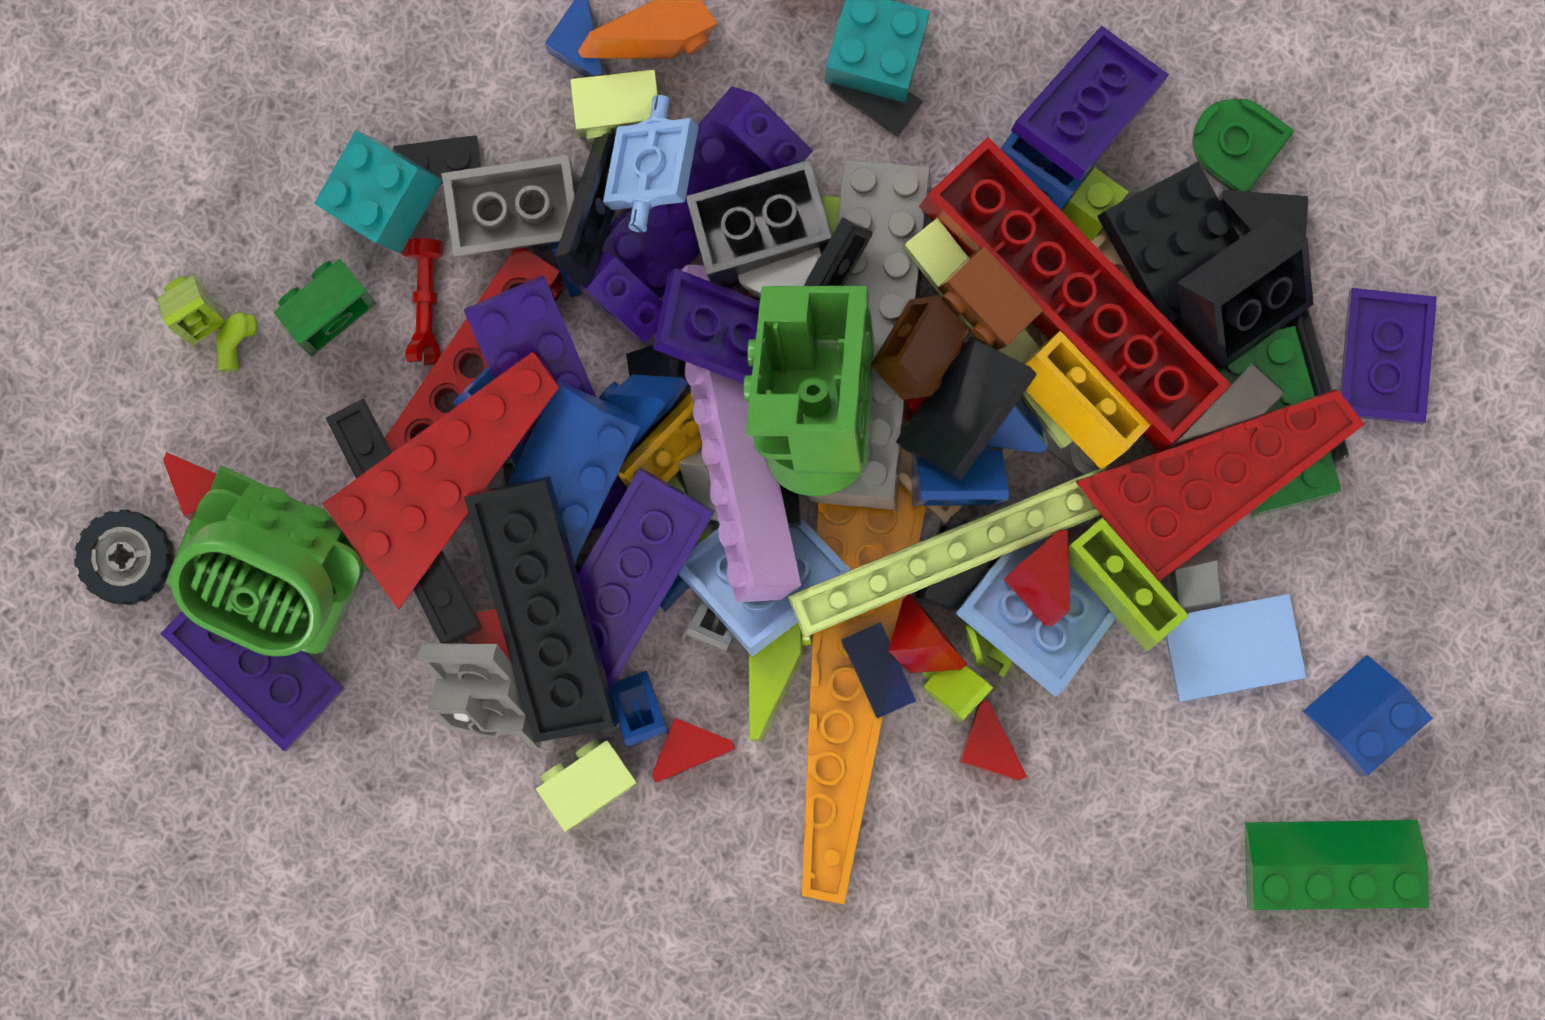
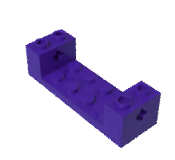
[565,86,813,344]

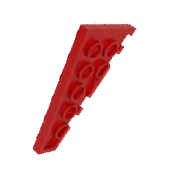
[322,351,560,610]
[1075,389,1365,581]

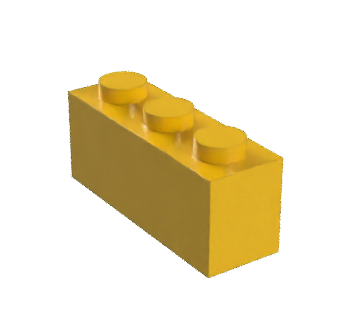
[1024,331,1150,470]

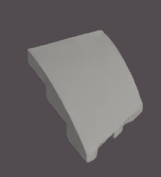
[417,643,540,749]

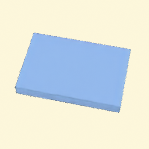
[1166,594,1307,702]

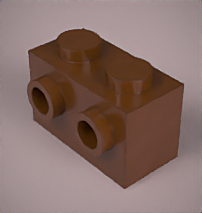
[870,296,970,399]

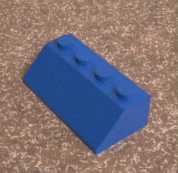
[507,380,640,563]

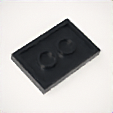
[895,337,1037,481]

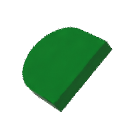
[1192,99,1295,192]

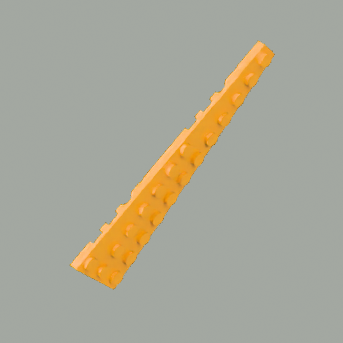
[802,406,926,905]

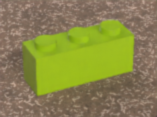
[1068,518,1189,652]

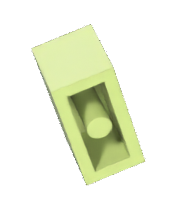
[570,69,658,142]
[536,738,638,832]

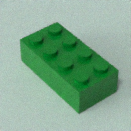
[1213,326,1341,517]

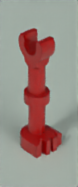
[401,237,444,365]

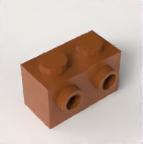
[937,247,1043,350]

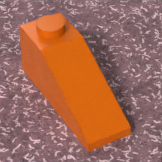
[578,0,717,59]

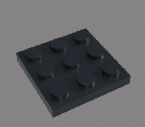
[1097,162,1240,323]

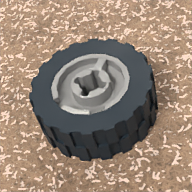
[74,509,174,605]

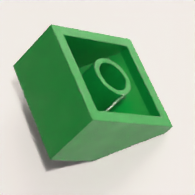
[274,259,377,357]

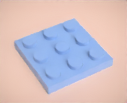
[679,517,851,657]
[955,537,1116,697]

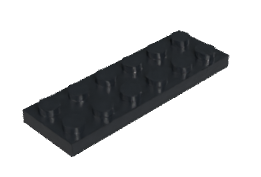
[464,476,619,743]

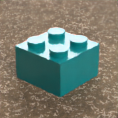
[824,0,930,103]
[314,130,442,253]

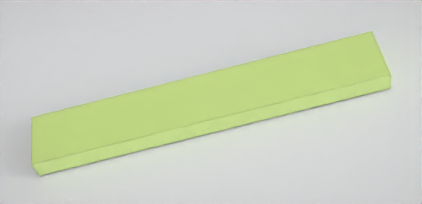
[902,218,1073,449]

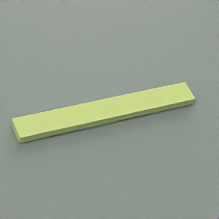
[788,467,1107,637]

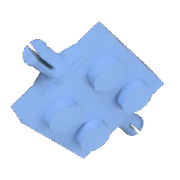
[603,95,699,232]

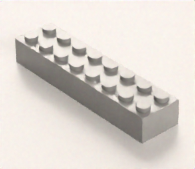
[809,160,931,510]

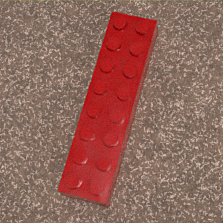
[919,137,1231,451]

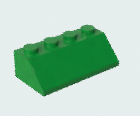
[1244,820,1429,910]

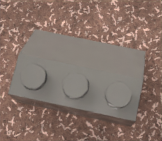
[442,154,576,258]

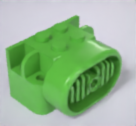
[744,286,874,496]
[167,465,367,657]

